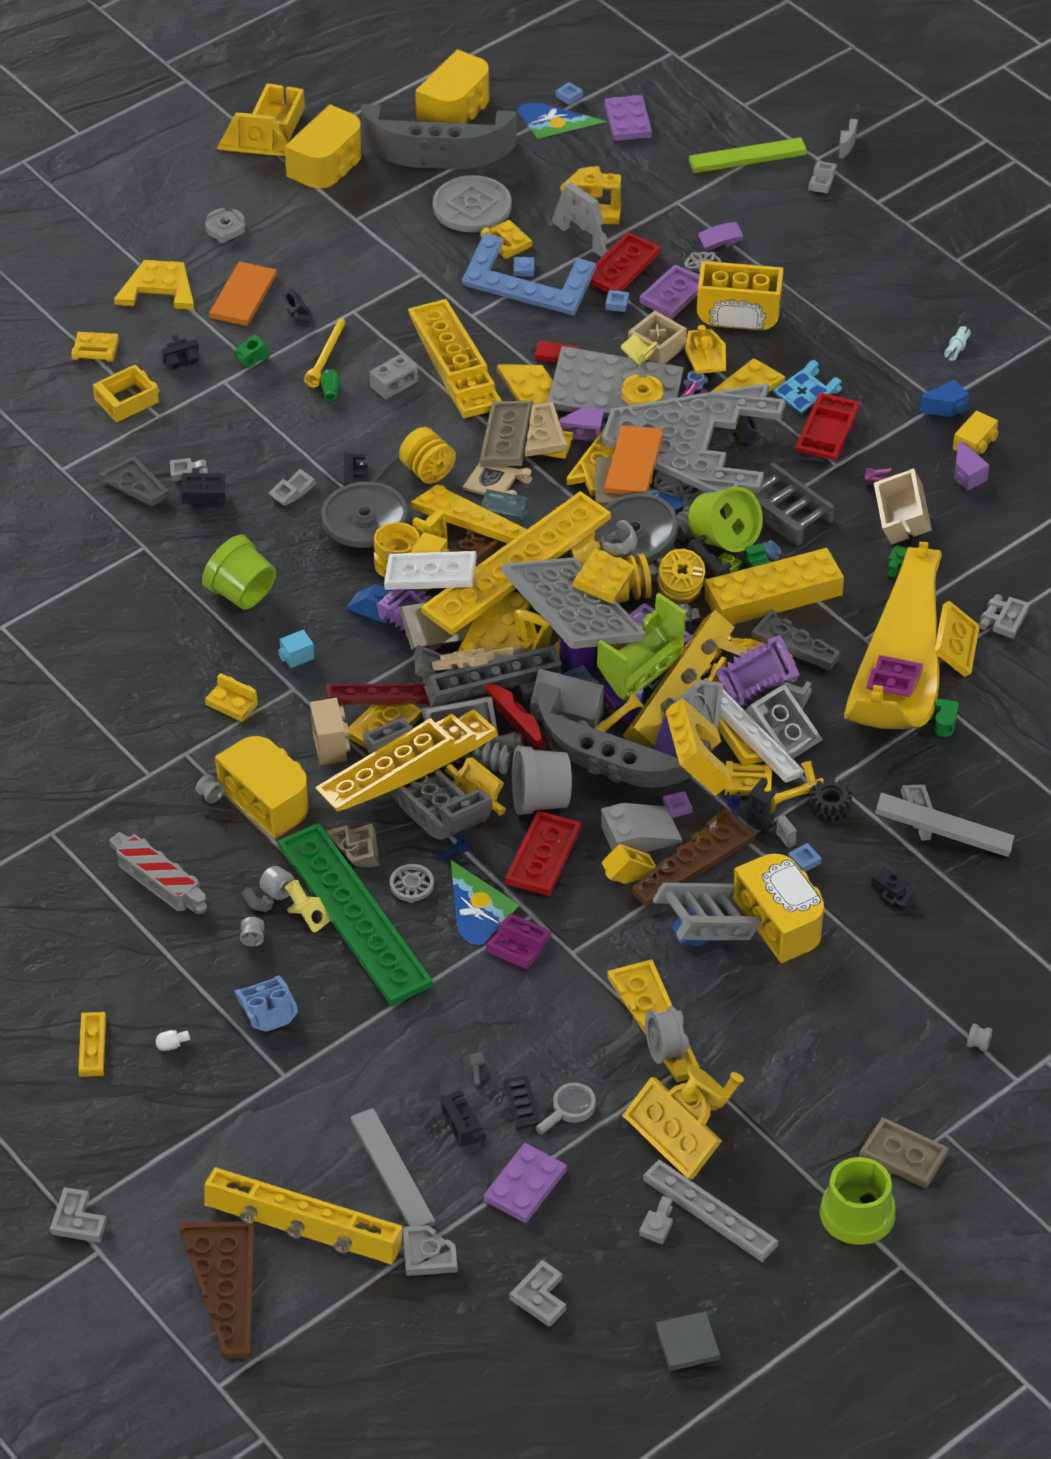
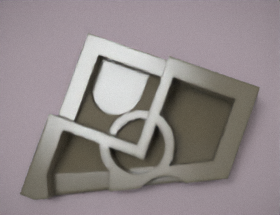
[327,824,380,867]

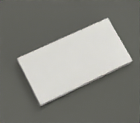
[384,551,477,590]

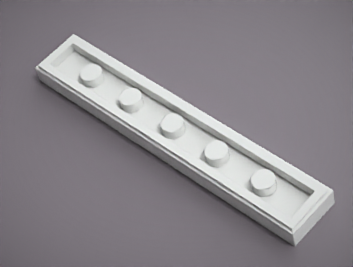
[719,689,804,783]

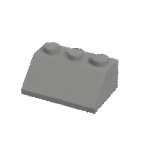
[530,669,604,728]
[421,696,498,733]

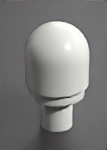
[156,1030,190,1051]

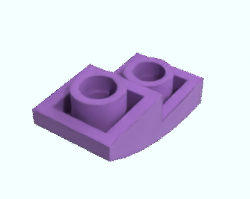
[698,222,745,252]

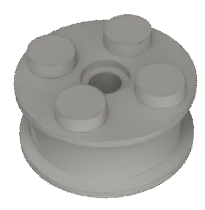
[645,1006,689,1064]

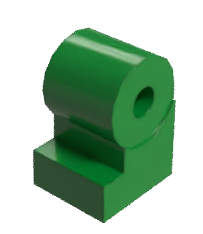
[234,334,270,368]
[743,543,770,569]
[934,698,959,737]

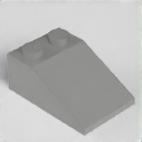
[744,684,823,759]
[601,803,682,853]

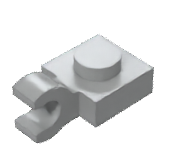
[170,458,208,481]
[639,1196,673,1244]

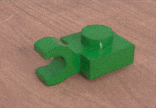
[887,545,907,579]

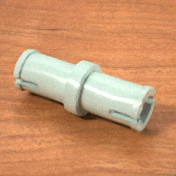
[944,326,971,361]

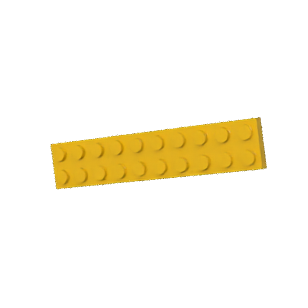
[421,491,611,635]

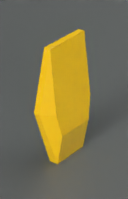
[685,325,726,374]

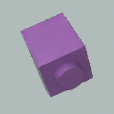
[559,407,604,441]
[954,441,989,491]

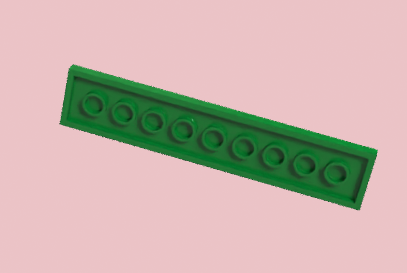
[278,823,433,1006]

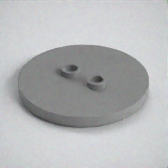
[433,175,512,232]

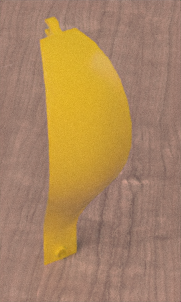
[844,542,942,729]

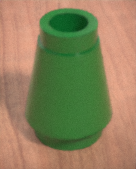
[320,369,341,401]

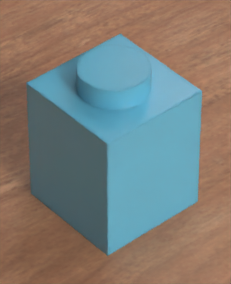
[278,630,315,668]

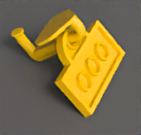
[458,591,553,652]
[622,1065,744,1180]

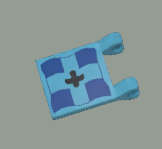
[773,360,842,414]

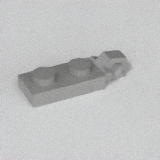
[901,785,933,840]

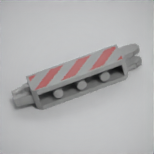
[109,832,207,914]

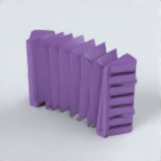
[376,589,441,651]
[716,635,800,709]

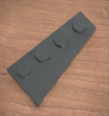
[751,609,841,670]

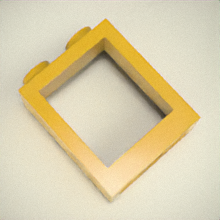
[93,365,159,423]

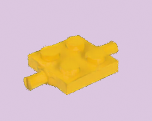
[445,758,506,822]

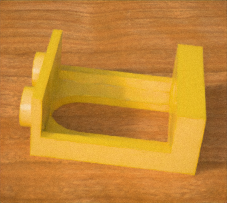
[580,172,621,224]

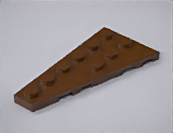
[178,1221,255,1359]

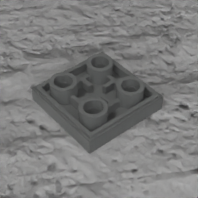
[655,1311,720,1371]

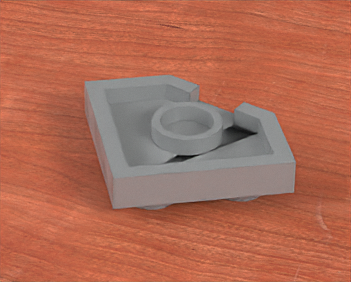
[675,680,724,728]
[403,1225,457,1276]

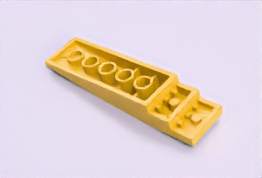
[408,299,502,419]
[315,709,498,812]

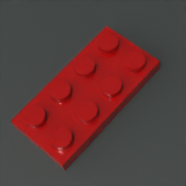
[589,232,661,293]
[505,811,581,896]

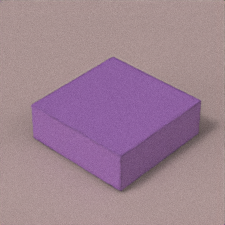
[663,791,692,818]

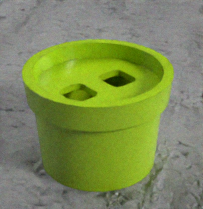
[688,487,763,552]
[202,535,276,610]
[820,1157,896,1245]

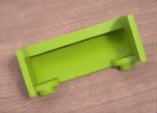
[597,593,686,701]

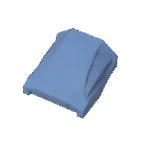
[235,975,298,1032]

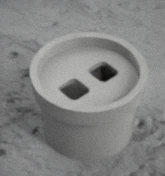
[511,746,572,815]

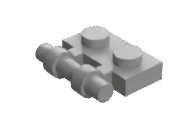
[979,594,1030,639]

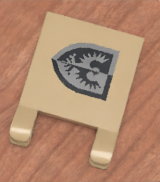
[463,462,532,506]

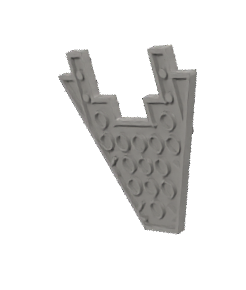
[602,383,785,493]

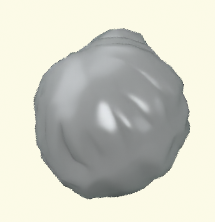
[598,520,638,558]

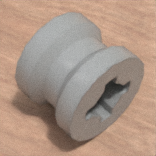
[195,774,225,803]
[240,917,265,946]
[967,1023,993,1052]

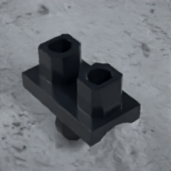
[161,335,199,370]

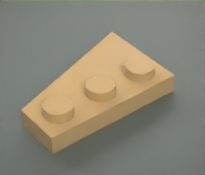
[525,402,566,457]

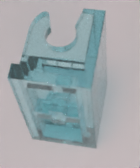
[481,489,529,523]

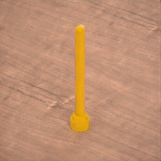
[304,318,345,388]

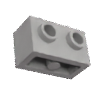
[369,354,418,400]

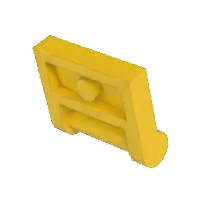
[480,220,532,259]
[72,332,119,362]
[725,761,772,796]

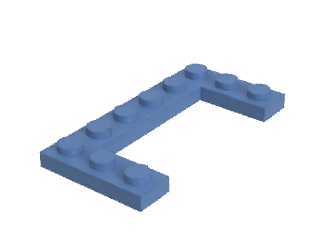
[462,233,596,316]

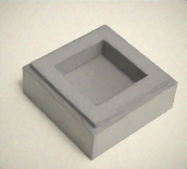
[776,815,797,848]

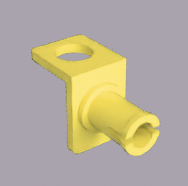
[621,335,658,366]
[285,880,330,932]

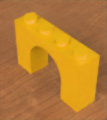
[665,698,733,796]

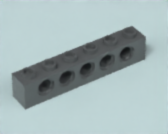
[424,645,562,707]

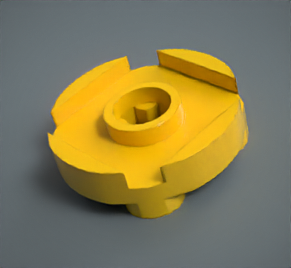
[621,374,663,405]

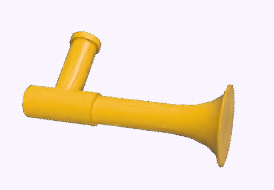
[594,690,645,732]
[765,761,823,813]

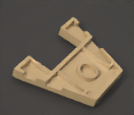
[432,645,525,671]

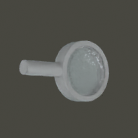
[536,1083,595,1135]

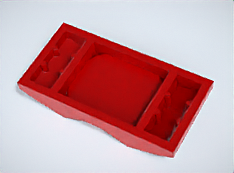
[795,392,860,461]
[484,684,550,751]

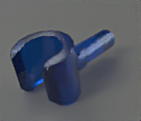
[727,792,741,818]
[439,834,470,860]

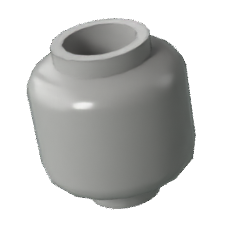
[260,866,294,900]

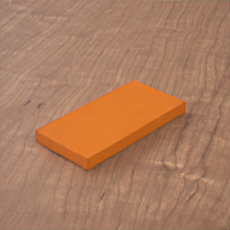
[209,261,277,326]
[604,425,664,495]

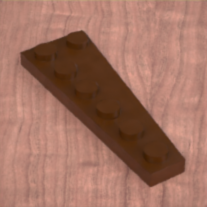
[450,516,522,566]
[631,807,755,908]

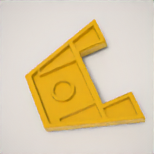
[114,260,194,310]

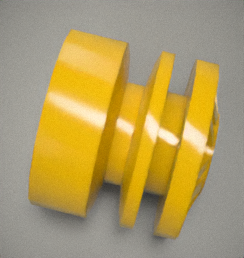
[399,427,456,484]
[374,522,420,577]
[657,549,705,605]
[615,553,652,603]

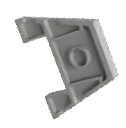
[552,182,609,257]

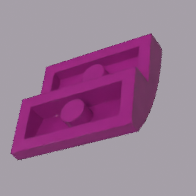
[866,655,923,697]
[485,913,552,969]

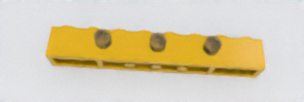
[623,610,735,749]
[205,1167,403,1264]

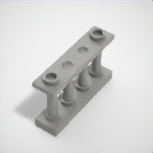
[652,883,761,940]

